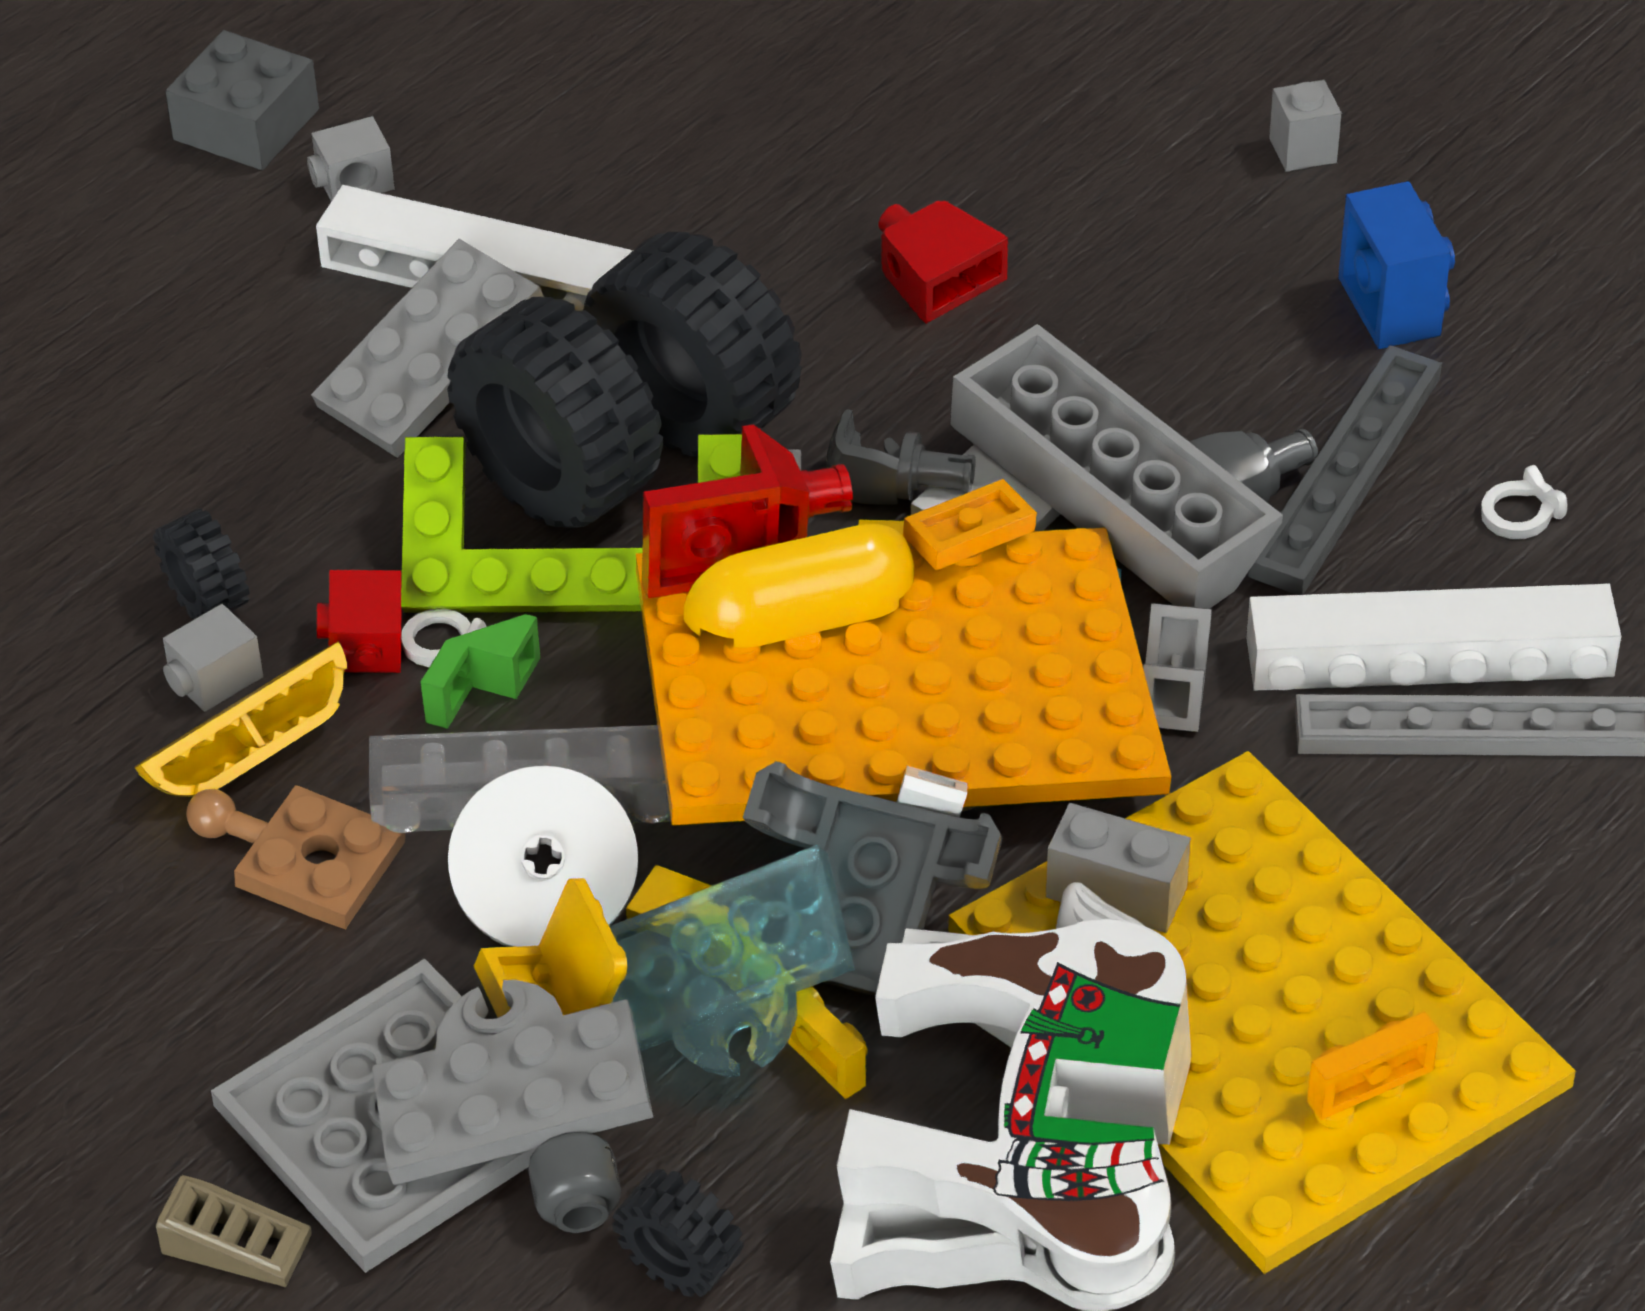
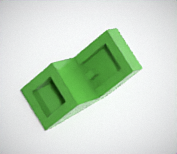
[421,614,540,729]

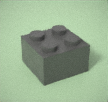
[165,30,319,171]

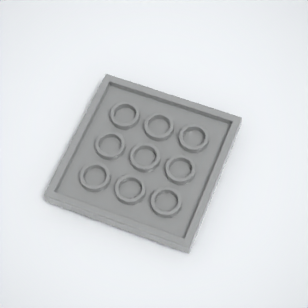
[211,959,537,1273]

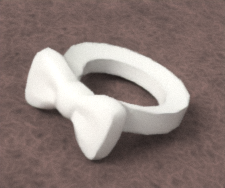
[1481,465,1567,539]
[401,609,486,667]

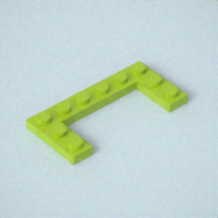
[401,435,742,613]

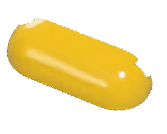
[683,524,914,648]
[134,642,347,797]

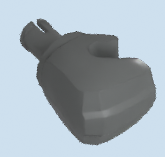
[826,409,976,505]
[1190,428,1318,503]

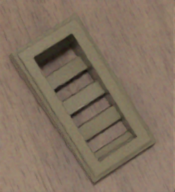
[156,1175,312,1287]

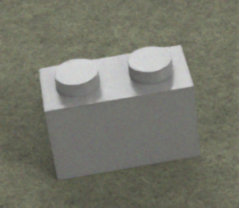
[1046,803,1191,933]

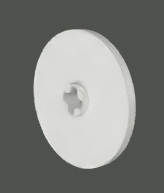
[448,766,638,947]

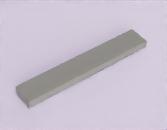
[1295,694,1645,756]

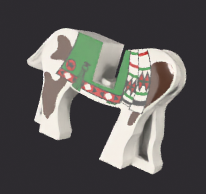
[831,882,1191,1311]

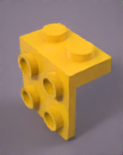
[474,878,627,1018]

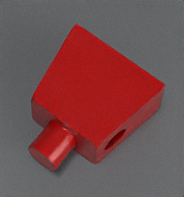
[878,201,1008,324]

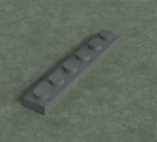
[1248,345,1442,595]

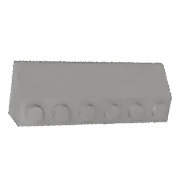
[950,324,1283,609]

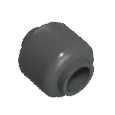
[528,1132,621,1233]

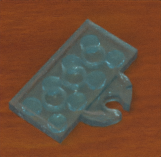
[609,845,855,1077]

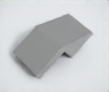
[1143,603,1212,732]

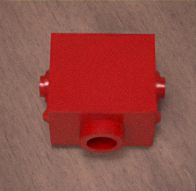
[317,570,401,673]

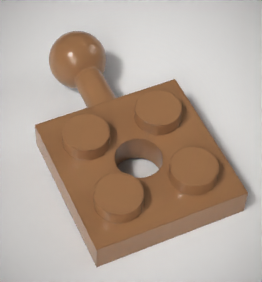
[186,785,405,929]

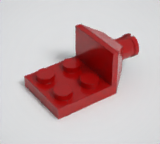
[642,424,853,599]

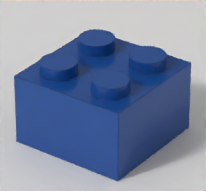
[1338,181,1455,349]

